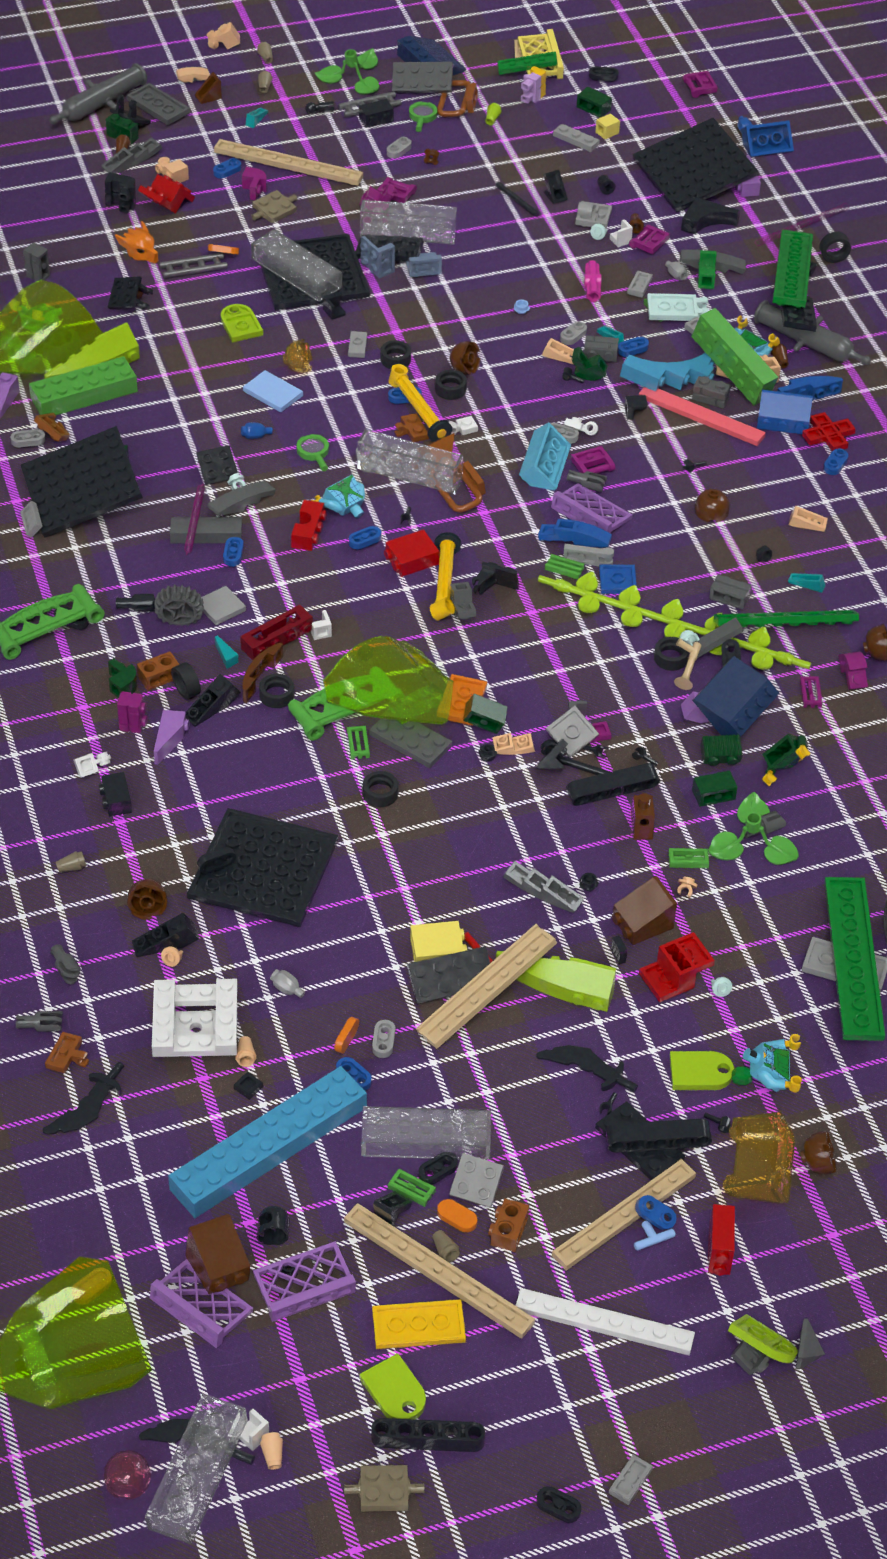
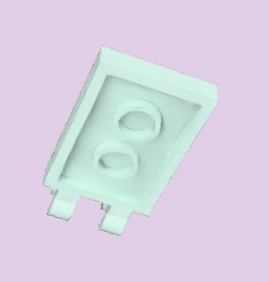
[647,293,709,321]

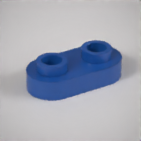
[213,158,241,179]
[618,337,649,357]
[388,386,422,404]
[824,448,848,475]
[349,526,382,550]
[223,537,244,567]
[336,1057,372,1091]
[635,1195,676,1230]

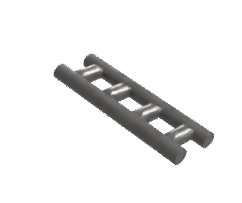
[338,91,401,118]
[160,252,228,278]

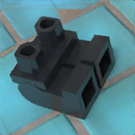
[105,172,136,213]

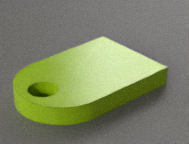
[221,304,263,343]
[670,1051,734,1090]
[728,1314,798,1363]
[359,1353,426,1419]

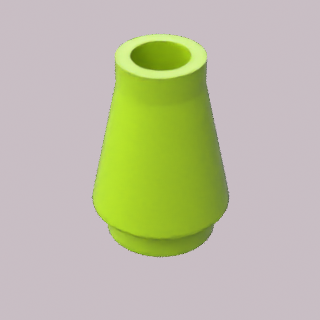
[485,103,502,125]

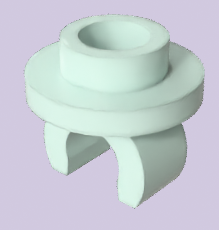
[590,224,607,240]
[227,473,246,490]
[680,630,700,646]
[711,977,732,997]

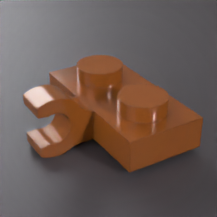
[394,413,429,442]
[45,1032,89,1073]

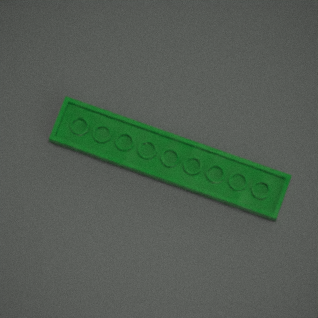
[772,229,813,308]
[824,877,885,1041]

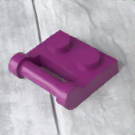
[682,71,718,98]
[377,177,417,204]
[629,225,670,254]
[571,446,615,474]

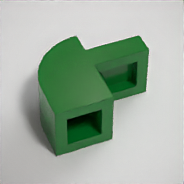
[698,250,717,289]

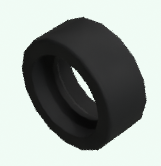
[819,231,851,263]
[380,340,411,369]
[435,370,467,400]
[654,637,689,671]
[171,662,201,699]
[259,674,294,708]
[362,771,399,807]

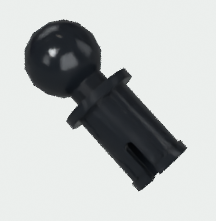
[305,101,334,114]

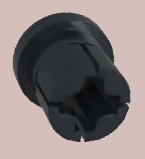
[597,175,616,195]

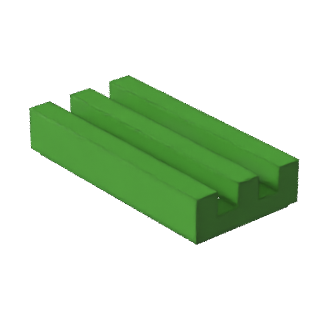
[545,554,585,579]
[347,726,370,759]
[668,848,709,868]
[388,1169,436,1207]

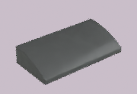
[170,517,242,544]

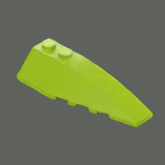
[44,322,140,379]
[496,951,616,1012]

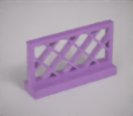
[551,483,632,533]
[253,1241,356,1322]
[150,1259,253,1348]

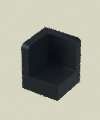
[323,292,346,320]
[624,395,648,420]

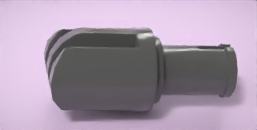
[567,470,607,493]
[741,810,786,838]
[50,944,81,984]
[16,1011,63,1032]

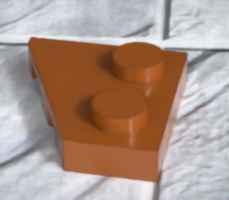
[33,413,70,442]

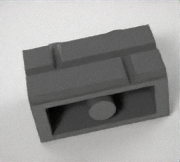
[23,243,50,283]
[584,335,619,362]
[692,376,731,409]
[709,575,752,610]

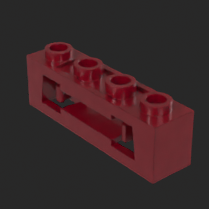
[240,604,313,660]

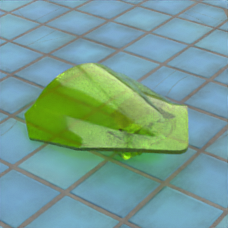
[0,279,103,374]
[323,636,454,724]
[0,1256,152,1409]

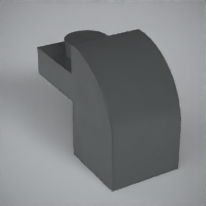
[450,582,476,620]

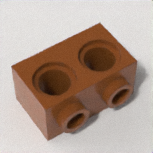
[137,651,179,691]
[488,1198,530,1252]

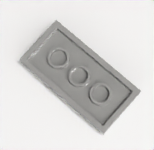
[802,937,887,993]

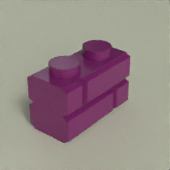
[117,691,148,734]

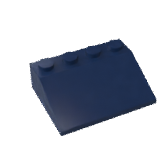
[397,36,466,76]
[692,656,779,737]

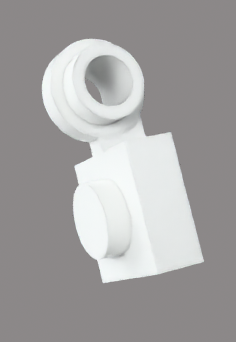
[449,416,478,435]
[564,417,598,436]
[73,752,111,778]

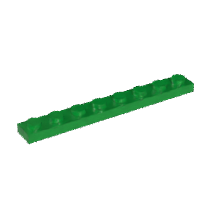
[714,610,859,627]

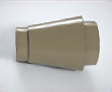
[257,42,273,64]
[258,71,273,93]
[56,851,86,873]
[432,1230,460,1263]

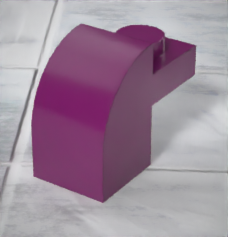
[242,167,267,200]
[359,183,394,213]
[838,651,868,690]

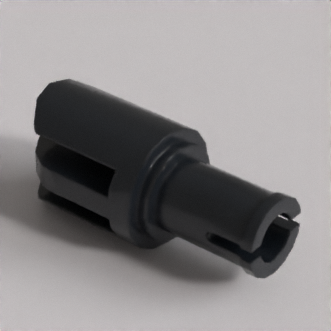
[116,594,156,612]

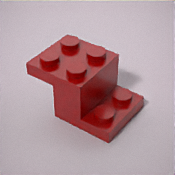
[138,174,195,214]
[639,932,715,1003]

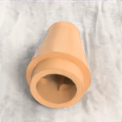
[236,1036,256,1067]
[260,1432,283,1470]

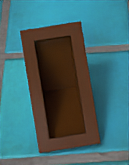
[194,72,222,104]

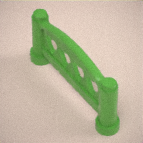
[0,584,105,660]
[288,667,406,741]

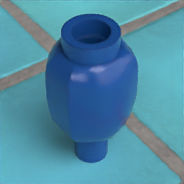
[737,116,753,132]
[241,422,273,439]

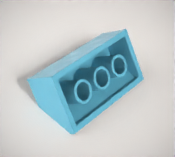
[519,422,571,490]

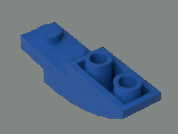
[777,376,843,401]
[538,519,612,548]

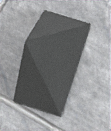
[795,1319,825,1370]

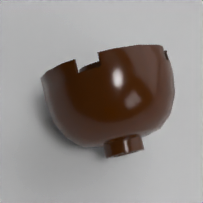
[449,341,480,375]
[695,489,730,522]
[863,624,887,661]
[127,879,167,920]
[800,1131,837,1174]

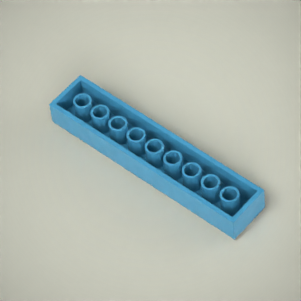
[168,1066,367,1218]

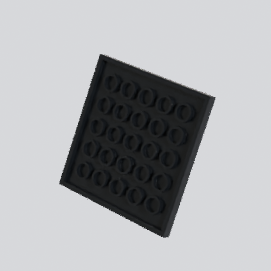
[633,118,758,213]
[255,233,370,310]
[21,426,143,538]
[187,808,338,927]

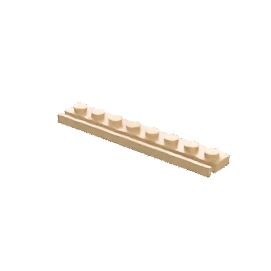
[416,924,557,1049]

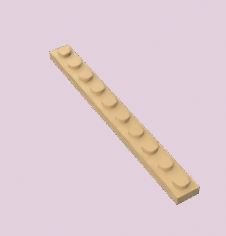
[214,139,363,186]
[344,1203,535,1339]

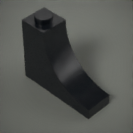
[681,197,740,235]

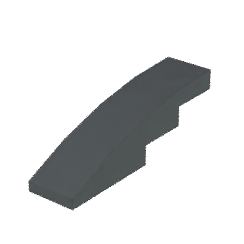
[101,137,162,173]
[680,250,746,274]
[207,480,276,516]
[503,861,584,913]

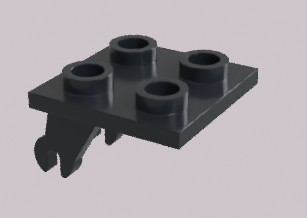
[110,95,151,125]
[107,276,154,310]
[196,445,238,486]
[472,562,519,595]

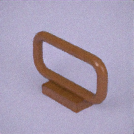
[437,80,478,117]
[429,461,486,512]

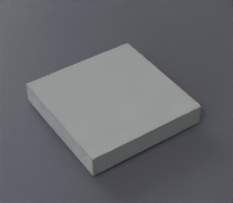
[201,586,246,625]
[546,706,599,758]

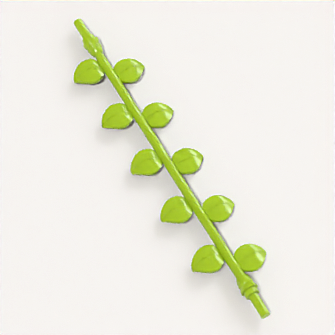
[538,572,811,670]

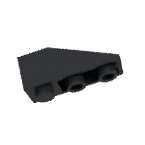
[186,674,241,727]
[132,913,199,957]

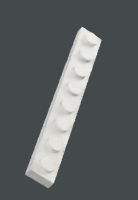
[516,1288,695,1356]

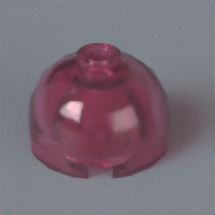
[104,1450,151,1500]

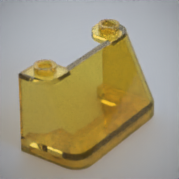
[723,1112,795,1204]

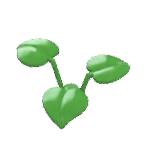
[315,48,379,94]
[708,792,799,865]

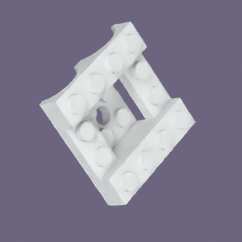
[152,979,238,1057]

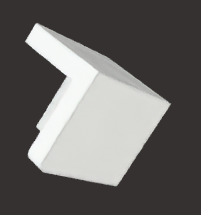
[610,219,633,247]
[311,610,332,640]
[236,1409,269,1451]

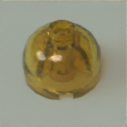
[283,339,312,373]

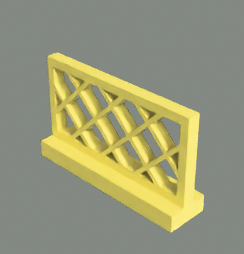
[518,29,564,79]

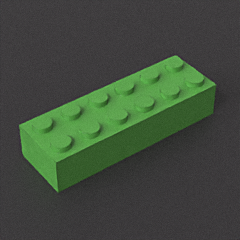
[691,308,778,406]
[29,357,138,415]

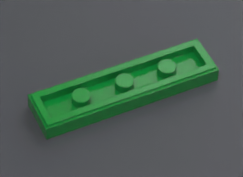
[497,51,558,75]

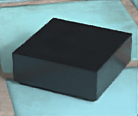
[611,936,627,965]
[234,1072,263,1100]

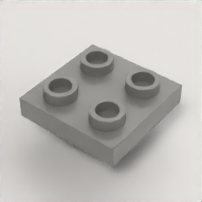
[575,201,612,229]
[449,1153,504,1208]

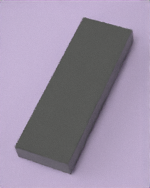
[692,617,744,658]

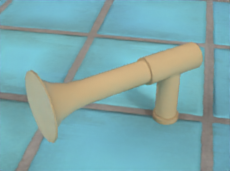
[674,638,701,690]

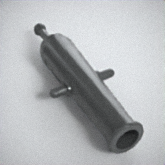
[49,63,147,125]
[754,300,871,366]

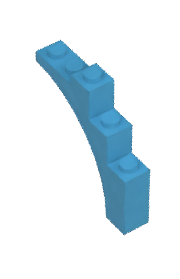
[620,353,715,391]

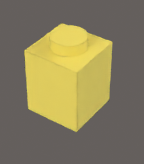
[596,114,620,139]

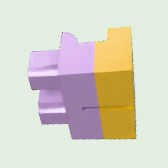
[521,66,546,104]

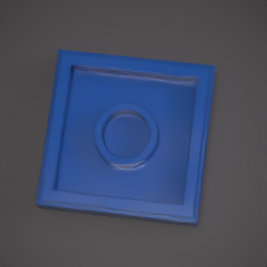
[599,564,637,594]

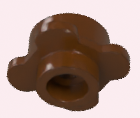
[424,149,439,165]

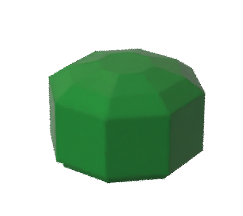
[731,1067,752,1086]

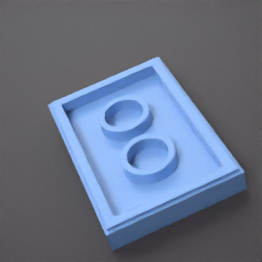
[243,370,303,412]

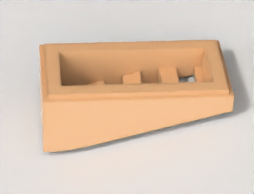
[542,338,574,364]
[788,506,828,532]

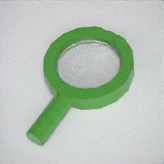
[409,101,437,132]
[296,434,329,471]

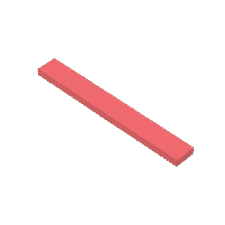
[639,387,766,446]

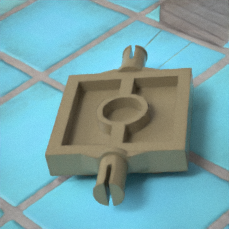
[251,190,297,224]
[344,1465,424,1512]

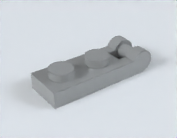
[563,544,614,566]

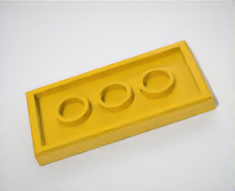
[372,1299,466,1349]

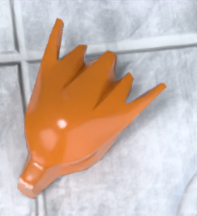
[115,221,158,263]

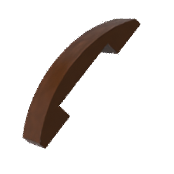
[243,643,283,704]

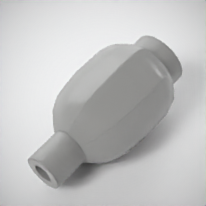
[665,261,688,280]
[270,969,305,998]

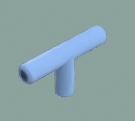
[634,1221,676,1251]

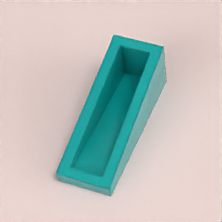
[245,108,268,128]
[597,326,624,344]
[788,573,826,593]
[215,635,239,669]

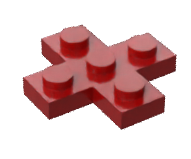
[802,412,856,451]

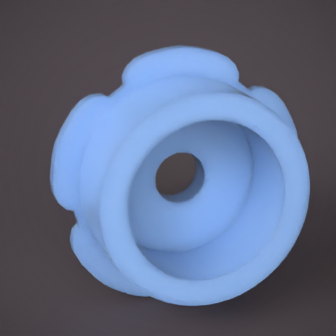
[514,299,530,314]

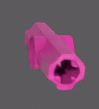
[584,260,601,302]

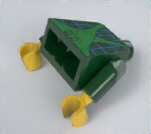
[762,734,811,786]

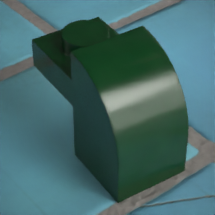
[572,347,608,381]
[108,658,137,698]

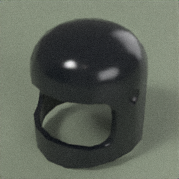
[257,1206,290,1245]

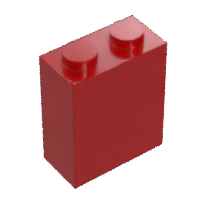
[384,529,440,577]
[708,1204,735,1276]

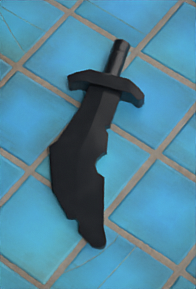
[536,1045,638,1092]
[43,1061,124,1134]
[139,1419,255,1469]

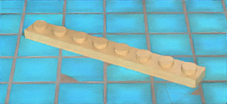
[552,1159,696,1271]

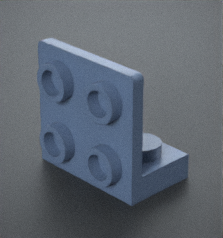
[360,236,395,278]
[405,252,442,277]

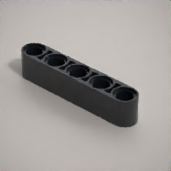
[566,763,660,806]
[605,1118,712,1153]
[371,1418,485,1452]

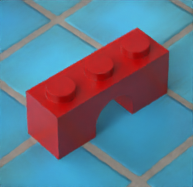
[291,500,327,551]

